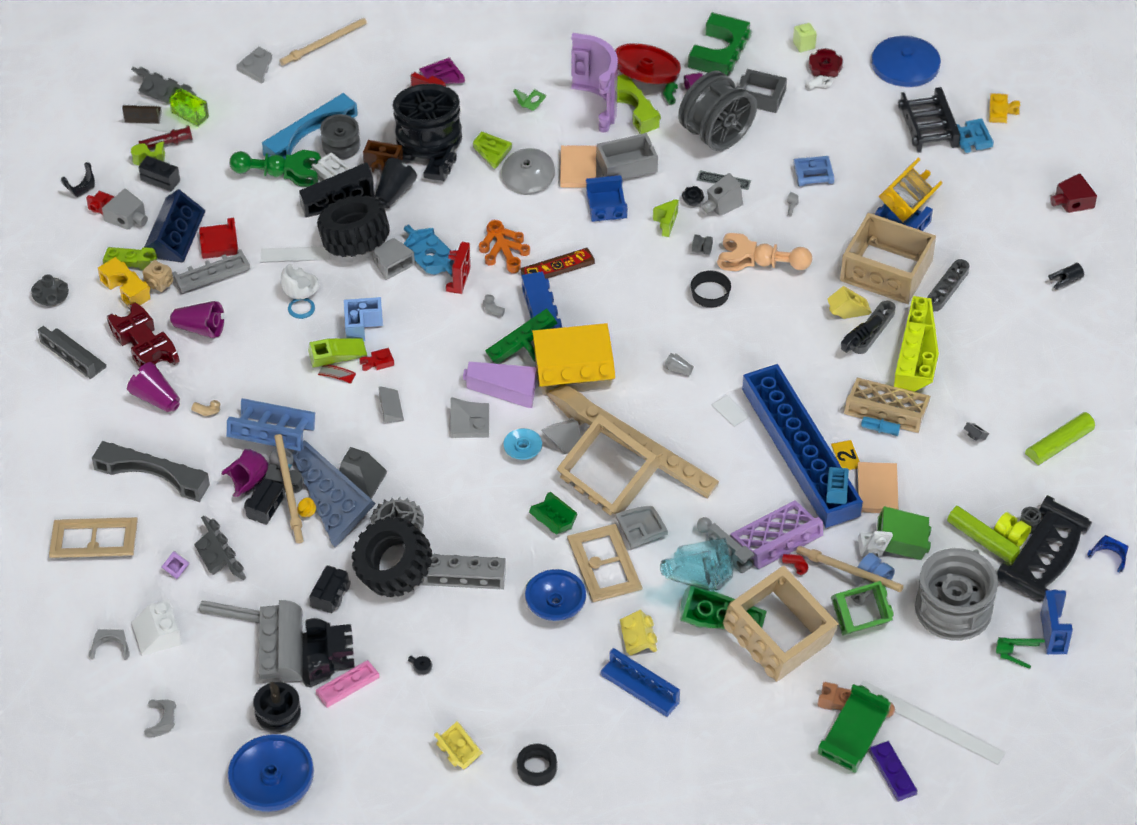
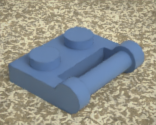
[793,156,834,187]

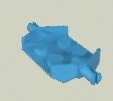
[404,224,456,277]

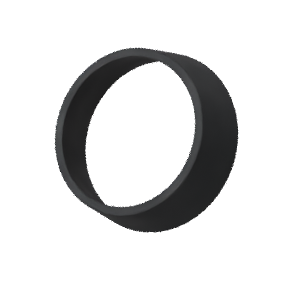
[691,270,731,308]

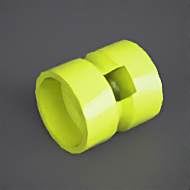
[994,512,1031,547]

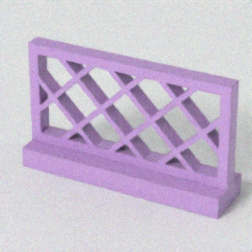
[730,500,823,569]

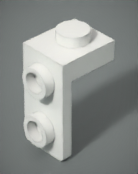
[858,531,893,558]

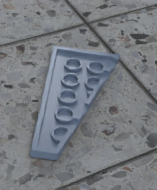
[292,440,376,547]

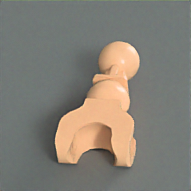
[717,233,812,271]

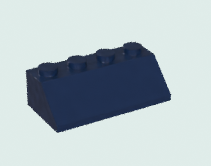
[144,189,206,263]

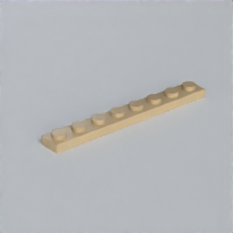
[578,401,719,499]

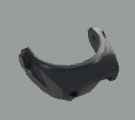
[61,162,95,198]

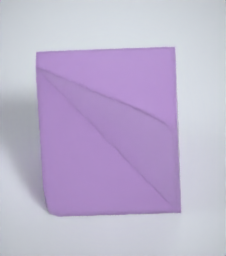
[161,551,190,579]

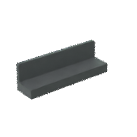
[38,326,107,379]

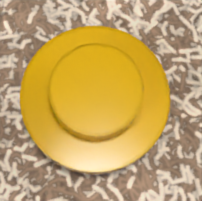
[297,498,316,517]

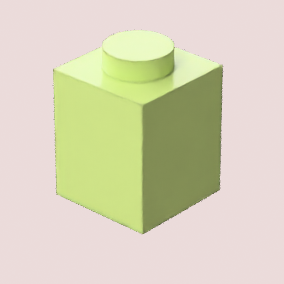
[793,22,817,52]

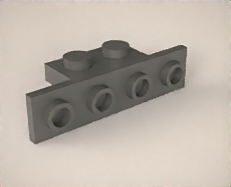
[131,67,197,104]
[194,515,246,580]

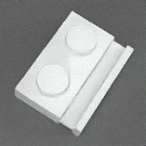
[312,153,351,180]

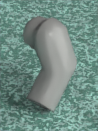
[483,294,505,317]

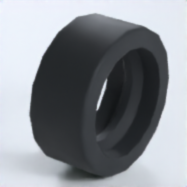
[517,743,557,786]

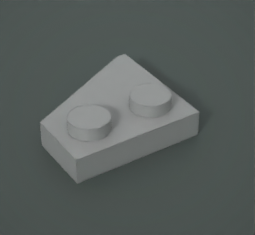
[236,47,272,83]

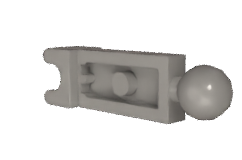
[697,517,755,573]

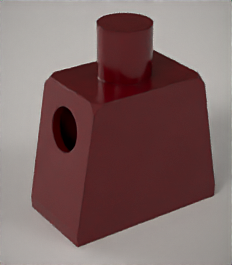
[1050,173,1097,213]

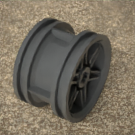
[678,71,757,151]

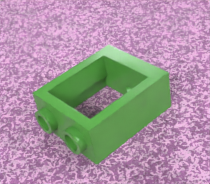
[831,581,894,636]

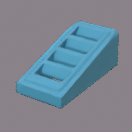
[827,467,849,504]

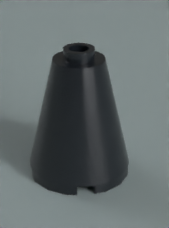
[374,158,417,208]

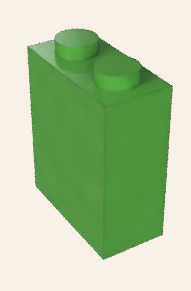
[877,506,931,560]

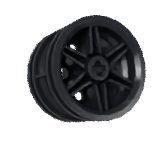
[393,84,462,158]

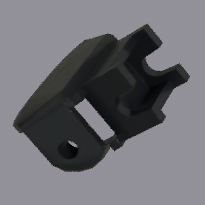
[302,618,355,688]

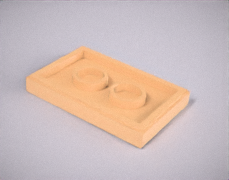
[560,146,596,188]
[857,462,899,513]

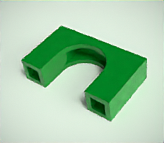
[688,12,752,76]

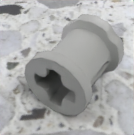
[851,579,873,605]

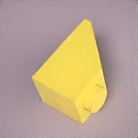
[827,286,872,319]

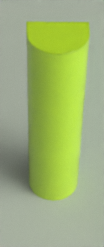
[1025,412,1095,466]
[947,505,1020,565]

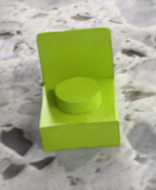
[653,199,679,237]

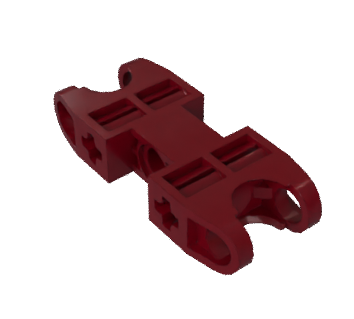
[106,302,180,367]

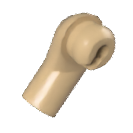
[191,400,220,416]

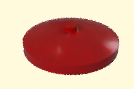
[615,43,681,84]

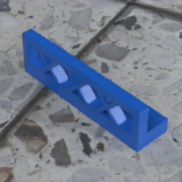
[601,648,680,717]

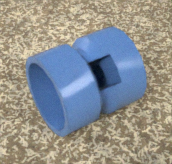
[858,553,895,583]

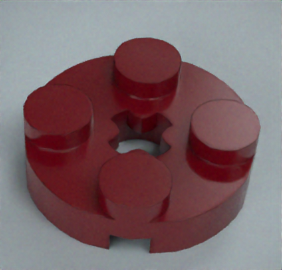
[808,49,843,78]

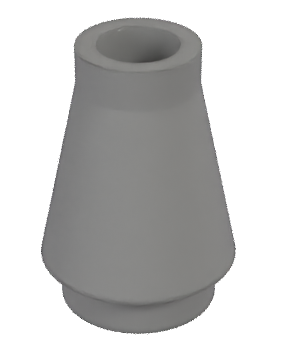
[664,353,694,376]

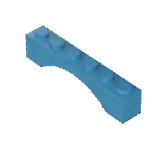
[262,93,358,158]

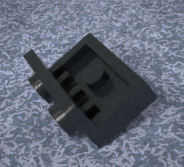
[424,145,457,181]

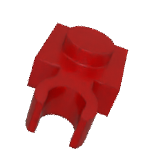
[359,347,395,371]

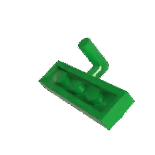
[485,308,558,364]

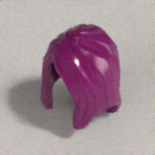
[221,449,268,497]

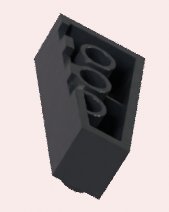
[299,162,374,218]

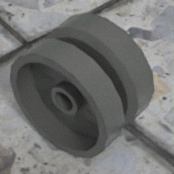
[320,114,360,159]

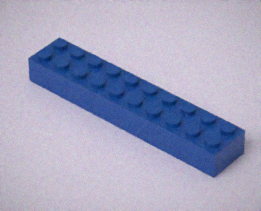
[742,364,863,528]

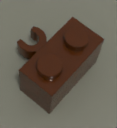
[363,140,403,173]

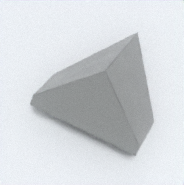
[541,419,581,454]

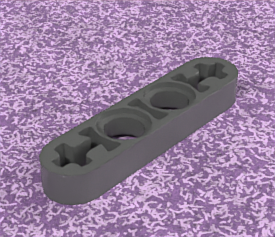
[927,259,970,311]
[852,300,896,354]

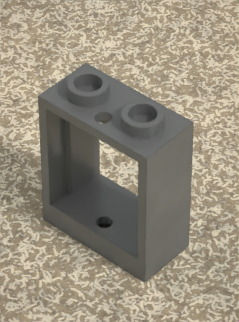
[737,69,787,113]

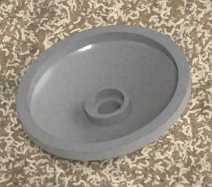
[502,148,555,195]

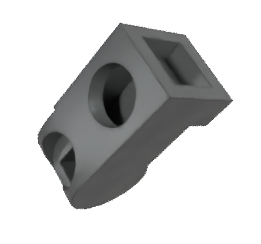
[265,464,303,493]

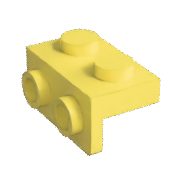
[620,609,658,656]
[434,721,483,770]

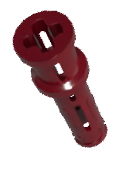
[138,125,193,149]

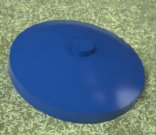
[872,36,941,87]
[228,734,314,812]

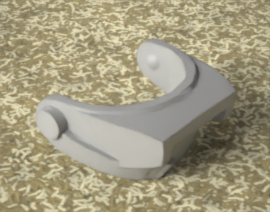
[89,629,130,659]
[144,699,176,737]

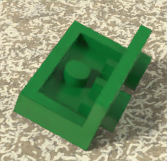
[529,492,577,535]

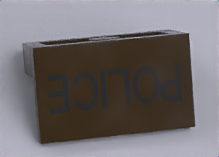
[122,105,162,124]

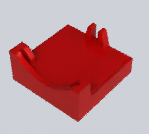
[199,218,238,259]
[446,242,471,294]

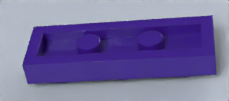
[869,741,918,802]

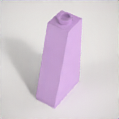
[463,362,537,408]

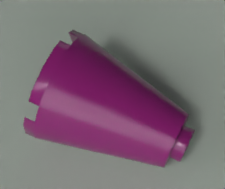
[170,301,224,338]
[127,362,180,412]

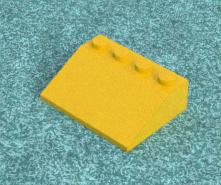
[532,323,615,387]

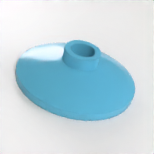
[504,428,542,460]

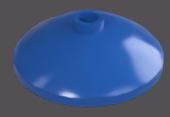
[525,569,586,621]

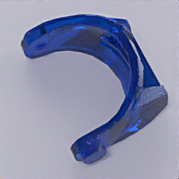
[1087,535,1128,573]

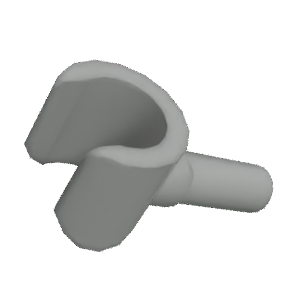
[787,192,799,216]

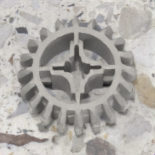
[371,497,424,546]

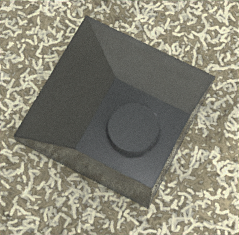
[339,447,387,499]

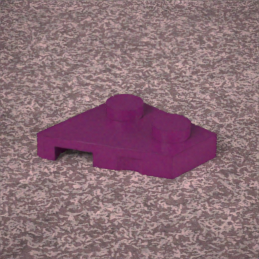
[419,57,465,84]

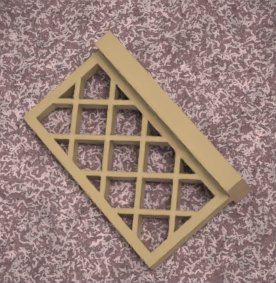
[844,377,931,433]

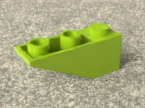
[308,338,368,368]

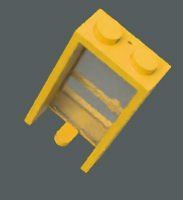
[878,157,943,222]

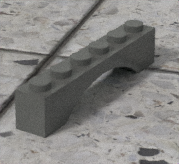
[92,441,210,502]

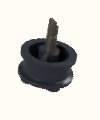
[253,681,301,733]

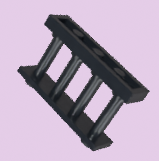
[898,87,960,153]

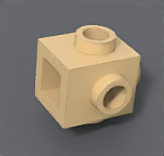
[143,260,173,292]

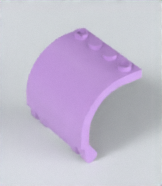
[571,33,618,133]

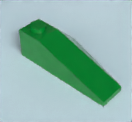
[680,583,767,629]

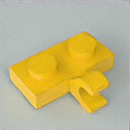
[989,93,1020,123]

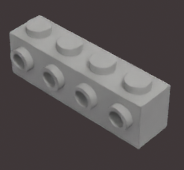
[423,554,506,589]

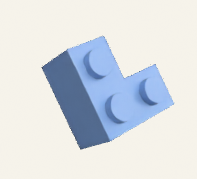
[344,297,383,341]

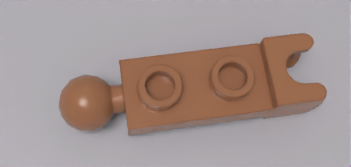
[818,682,895,718]

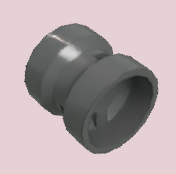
[692,234,713,255]
[1020,507,1041,534]

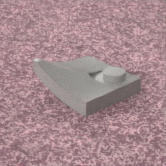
[450,397,489,438]
[616,506,668,549]

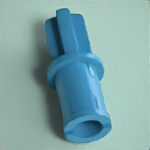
[861,416,901,436]

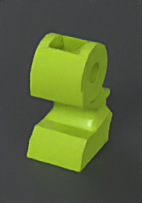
[130,142,165,165]

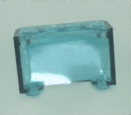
[660,537,733,591]

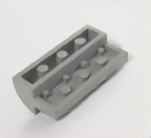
[259,600,303,682]

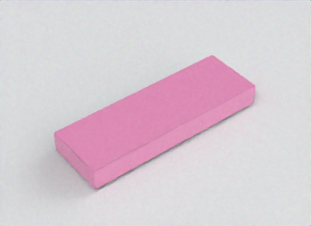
[316,660,379,708]

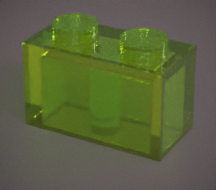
[169,88,209,127]

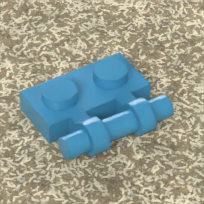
[956,118,994,153]

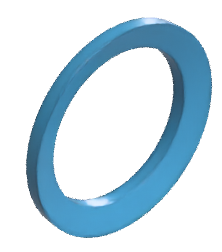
[288,298,315,319]

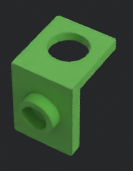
[513,89,547,111]

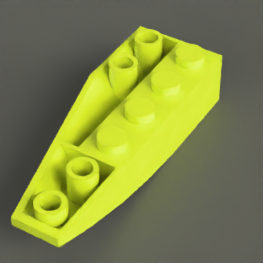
[894,296,939,392]

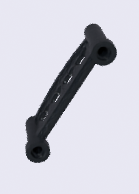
[996,495,1092,600]

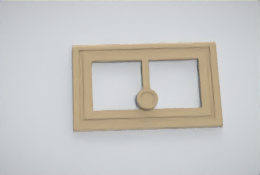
[49,517,138,558]
[567,524,643,602]

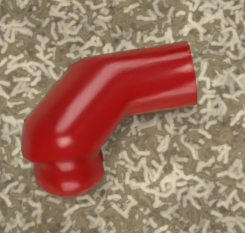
[782,554,809,575]

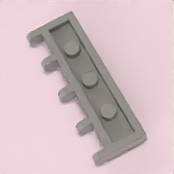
[172,249,250,293]

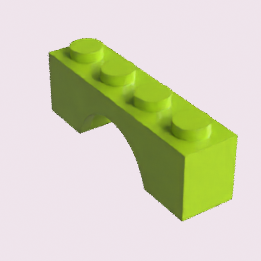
[617,74,661,134]

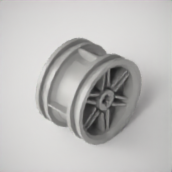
[915,548,998,641]

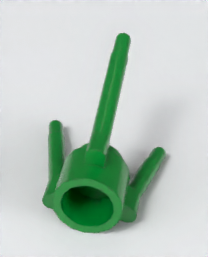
[996,637,1045,669]

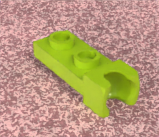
[103,247,157,270]

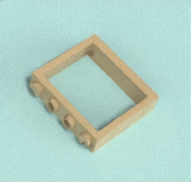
[556,414,662,516]

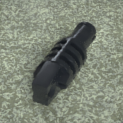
[841,315,882,353]

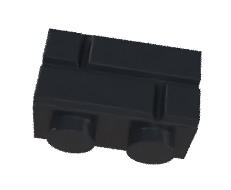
[138,156,180,191]
[244,478,286,525]
[309,565,351,613]

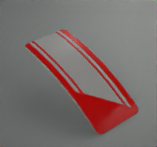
[318,365,356,384]

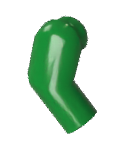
[663,82,678,105]

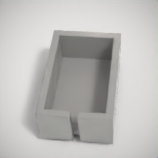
[596,133,658,180]

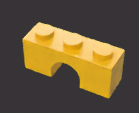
[98,257,151,306]

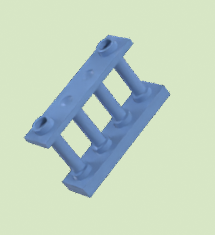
[226,398,315,451]

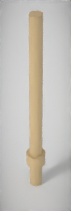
[279,18,367,65]
[274,434,304,543]
[796,546,903,592]

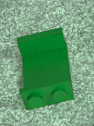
[818,684,891,773]

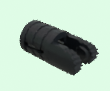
[1048,263,1084,290]

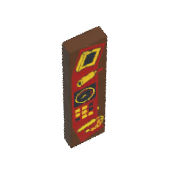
[520,247,595,279]

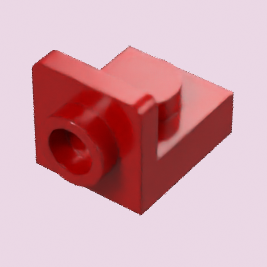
[86,191,114,215]

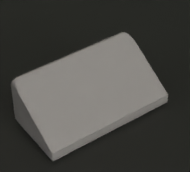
[378,386,404,423]

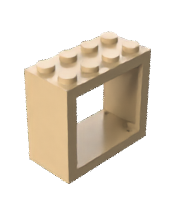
[840,213,936,304]
[723,565,838,682]

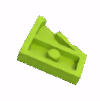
[473,131,512,169]

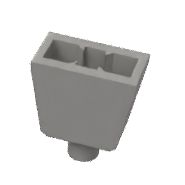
[701,173,743,216]
[102,188,148,229]
[373,238,415,280]

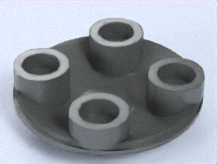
[31,274,69,306]

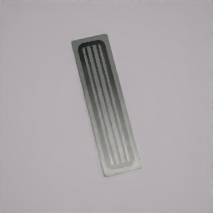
[696,170,751,190]

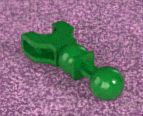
[229,150,321,187]

